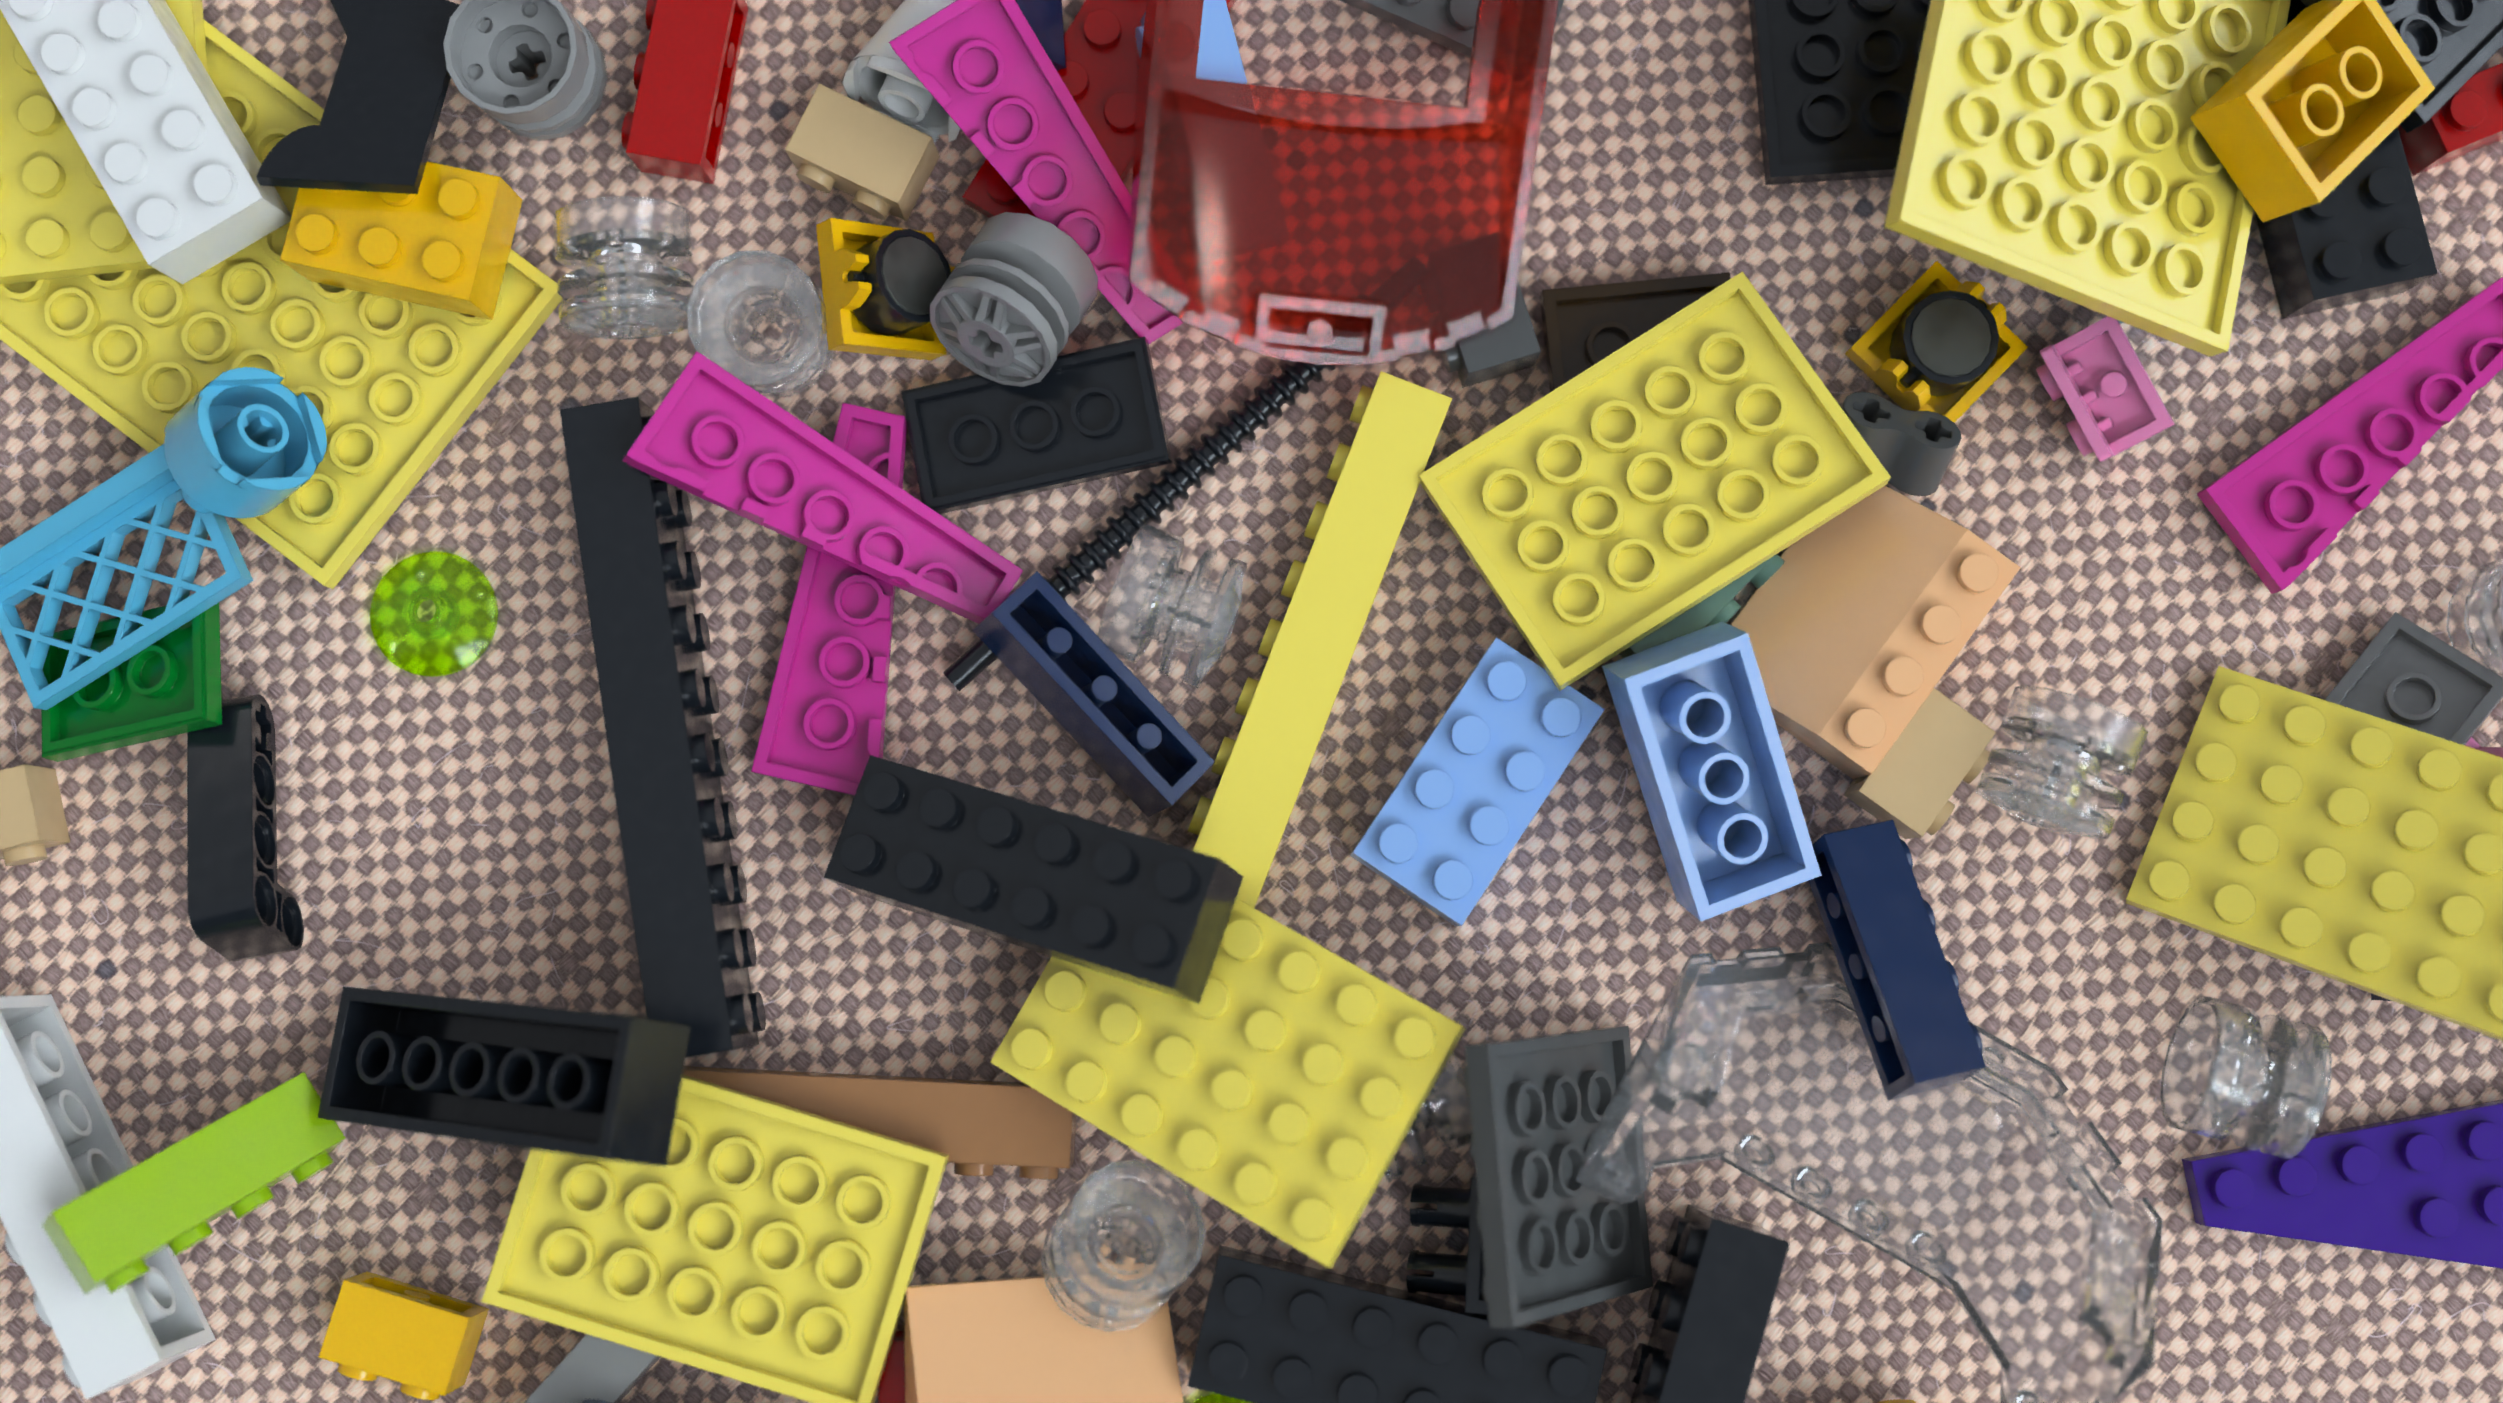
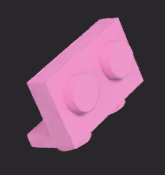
[2036,316,2175,462]

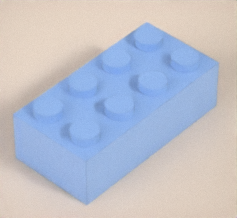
[1602,621,1822,921]
[1350,637,1605,926]

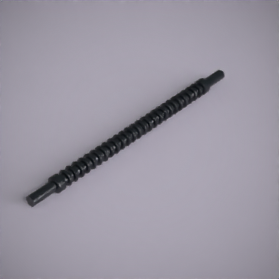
[943,258,1429,691]

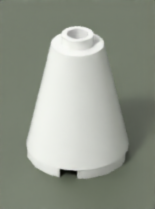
[843,0,960,144]

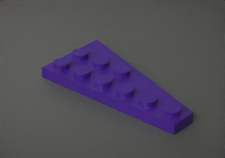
[2182,1099,2503,1269]

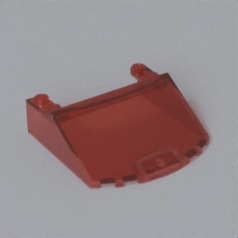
[1128,0,1558,365]

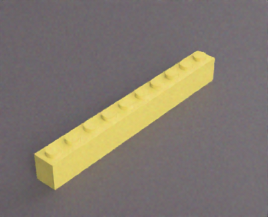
[1188,371,1452,908]

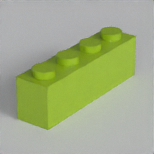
[42,1072,345,1295]

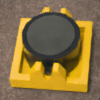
[816,218,955,361]
[1845,261,2028,423]

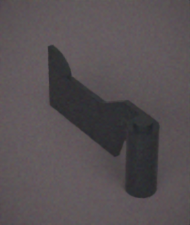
[256,0,460,194]

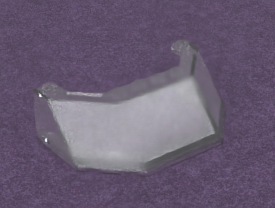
[1576,942,2162,1403]

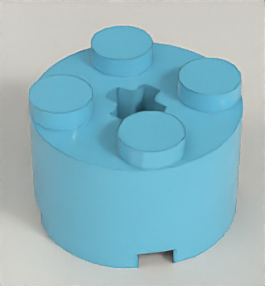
[164,367,327,518]

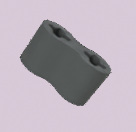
[1841,392,1962,496]

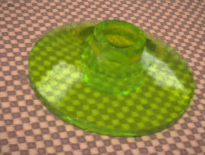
[370,551,498,677]

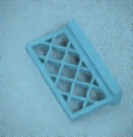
[0,444,253,710]

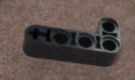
[187,694,304,962]

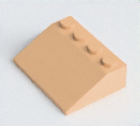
[1730,486,2021,779]
[904,1268,1184,1403]

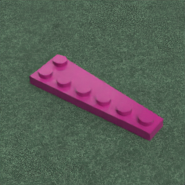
[889,0,1200,344]
[2197,277,2503,594]
[623,351,1024,624]
[751,403,907,796]

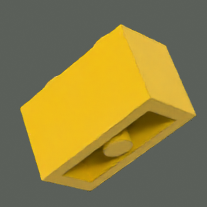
[318,1271,489,1400]

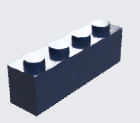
[972,571,1215,817]
[1808,820,1986,1101]

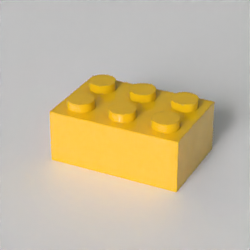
[2190,0,2435,222]
[280,161,523,320]

